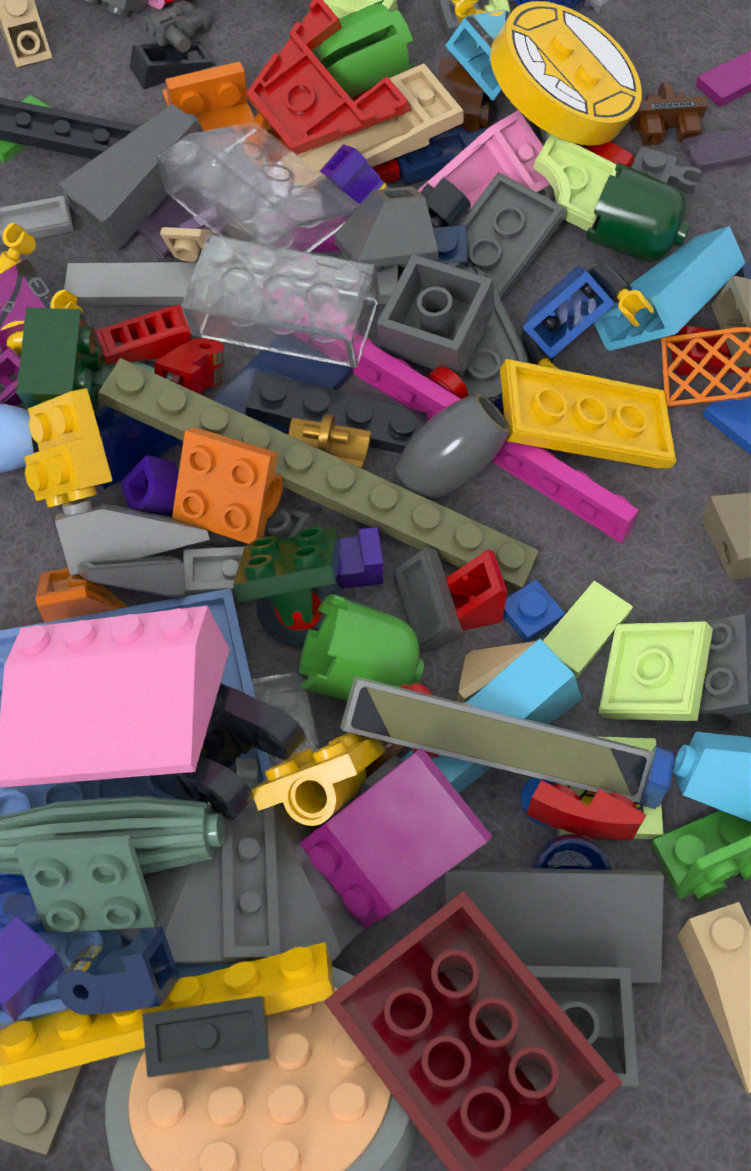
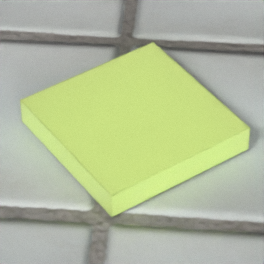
[598,621,713,721]

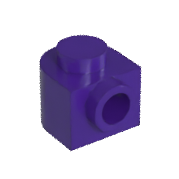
[120,455,179,516]

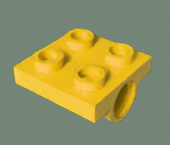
[251,733,385,826]

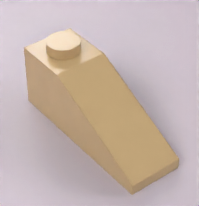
[677,902,751,1094]

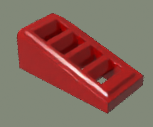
[96,305,191,364]

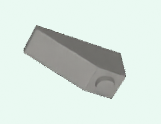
[55,499,210,576]

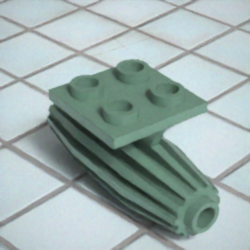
[0,796,225,934]

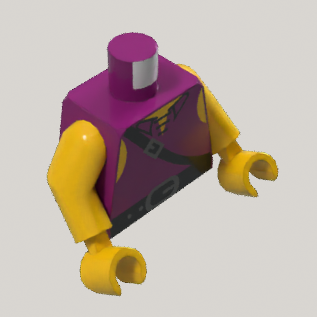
[0,223,83,355]

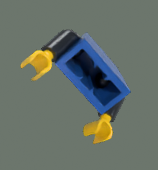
[521,263,654,370]

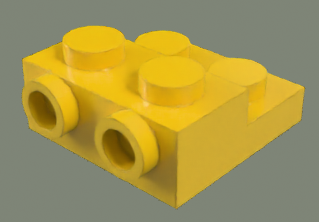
[24,388,112,508]

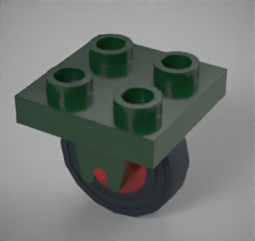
[233,527,342,646]

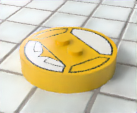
[490,1,642,145]

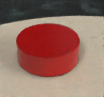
[426,366,468,399]

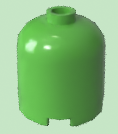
[299,594,424,701]

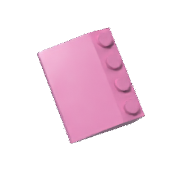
[0,606,230,788]

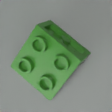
[650,810,751,901]

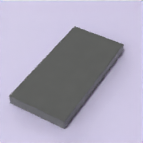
[444,867,664,983]

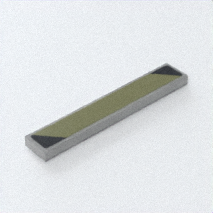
[341,676,654,803]

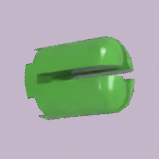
[312,0,415,98]

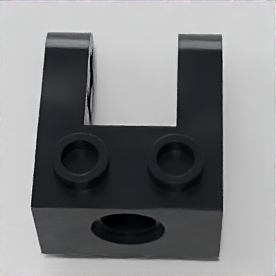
[152,683,306,820]

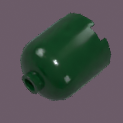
[586,162,691,262]

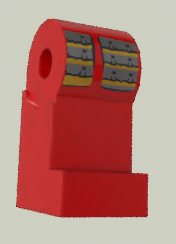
[154,338,224,395]

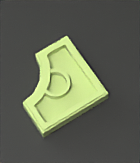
[533,134,616,231]

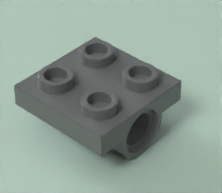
[654,613,751,731]

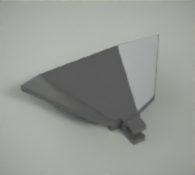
[115,758,365,964]

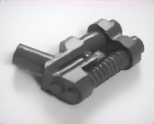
[141,0,213,53]

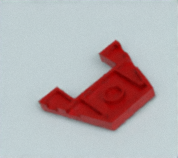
[246,0,410,156]

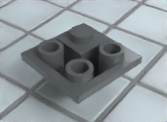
[334,186,439,273]

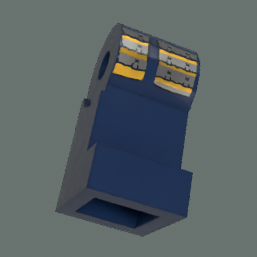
[57,926,180,1015]

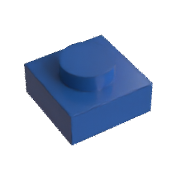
[503,579,566,643]

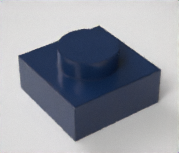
[433,225,468,267]

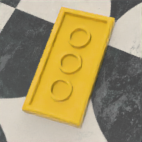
[500,359,676,468]

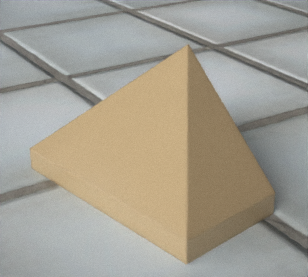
[457,641,536,703]

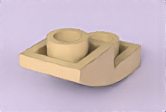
[160,227,234,262]

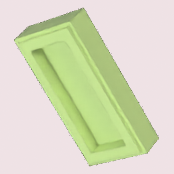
[543,581,633,679]

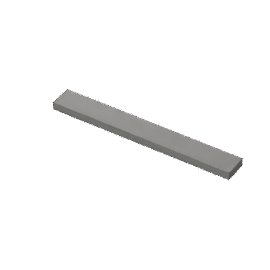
[64,261,398,306]

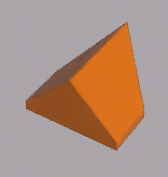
[35,568,128,622]

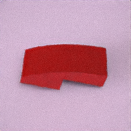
[526,780,646,840]

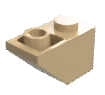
[0,0,52,68]

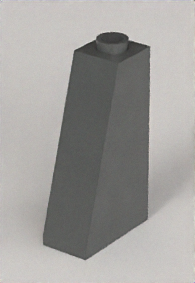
[58,104,206,252]

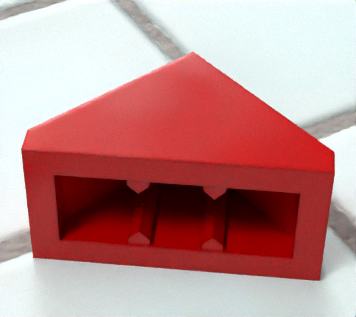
[446,549,508,631]

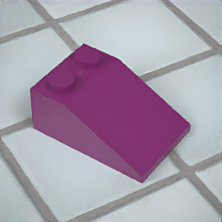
[299,747,493,929]

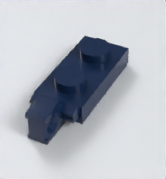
[395,126,489,185]

